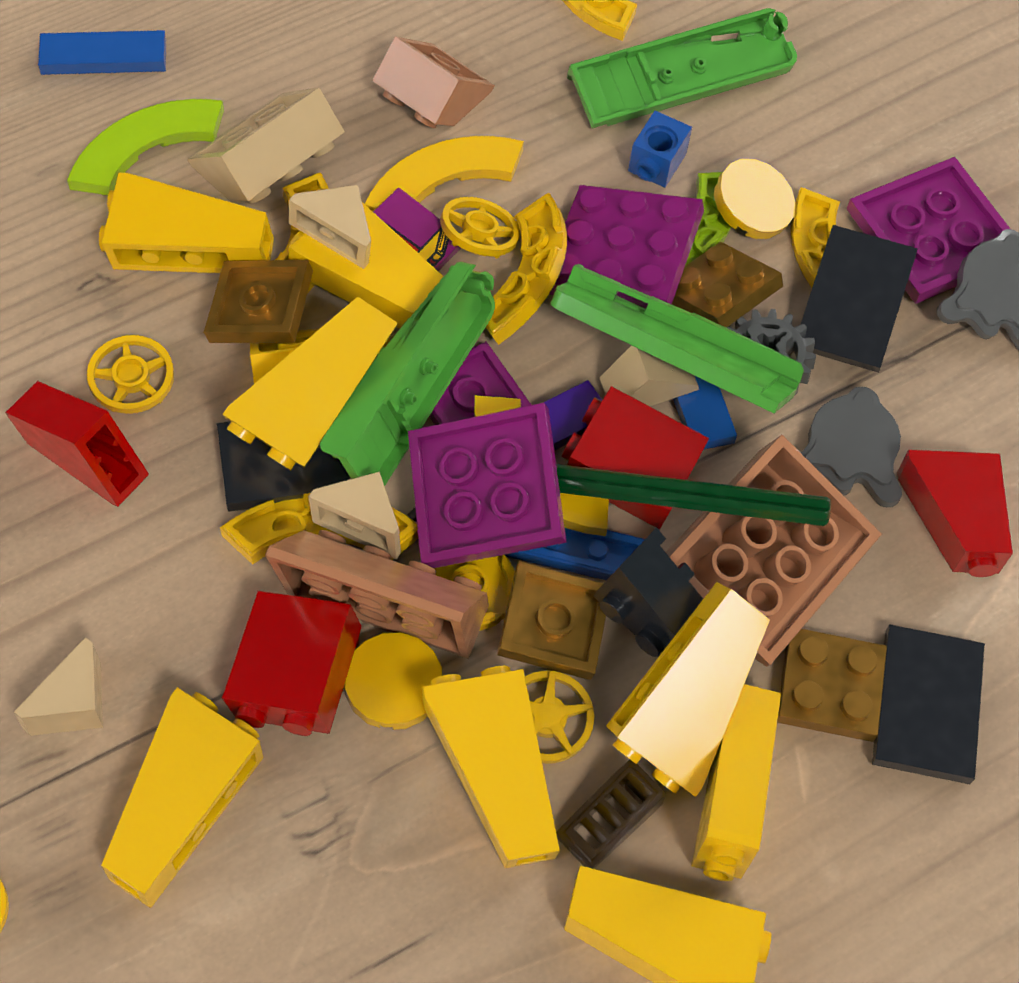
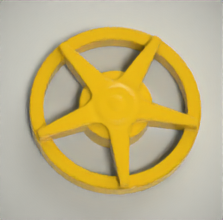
[440,197,520,259]
[87,335,174,414]
[525,671,594,764]

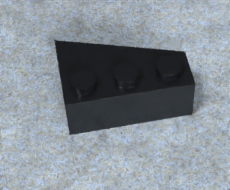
[593,527,703,657]

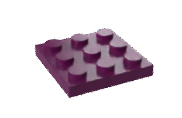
[847,157,1010,304]
[549,185,704,308]
[408,403,566,568]

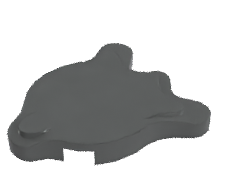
[937,229,1019,351]
[801,387,902,508]

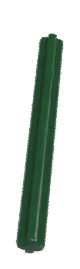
[556,464,831,526]

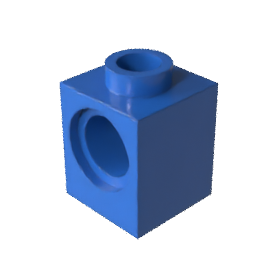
[628,110,692,188]

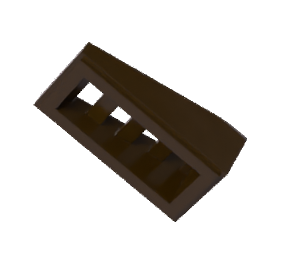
[556,759,666,869]

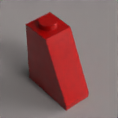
[5,381,149,507]
[897,450,1013,577]

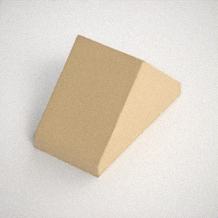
[289,185,371,269]
[599,345,699,406]
[308,472,401,559]
[14,637,103,736]

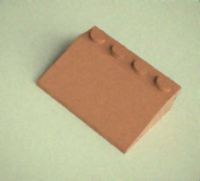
[666,434,882,667]
[266,530,489,659]

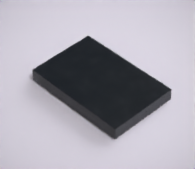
[800,225,918,373]
[217,421,351,512]
[872,624,985,784]

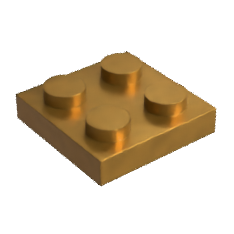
[672,241,784,327]
[203,260,313,343]
[497,561,606,680]
[777,629,887,742]

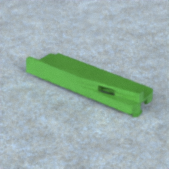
[567,8,797,129]
[320,262,495,486]
[550,264,804,414]

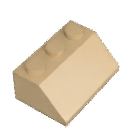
[187,87,345,204]

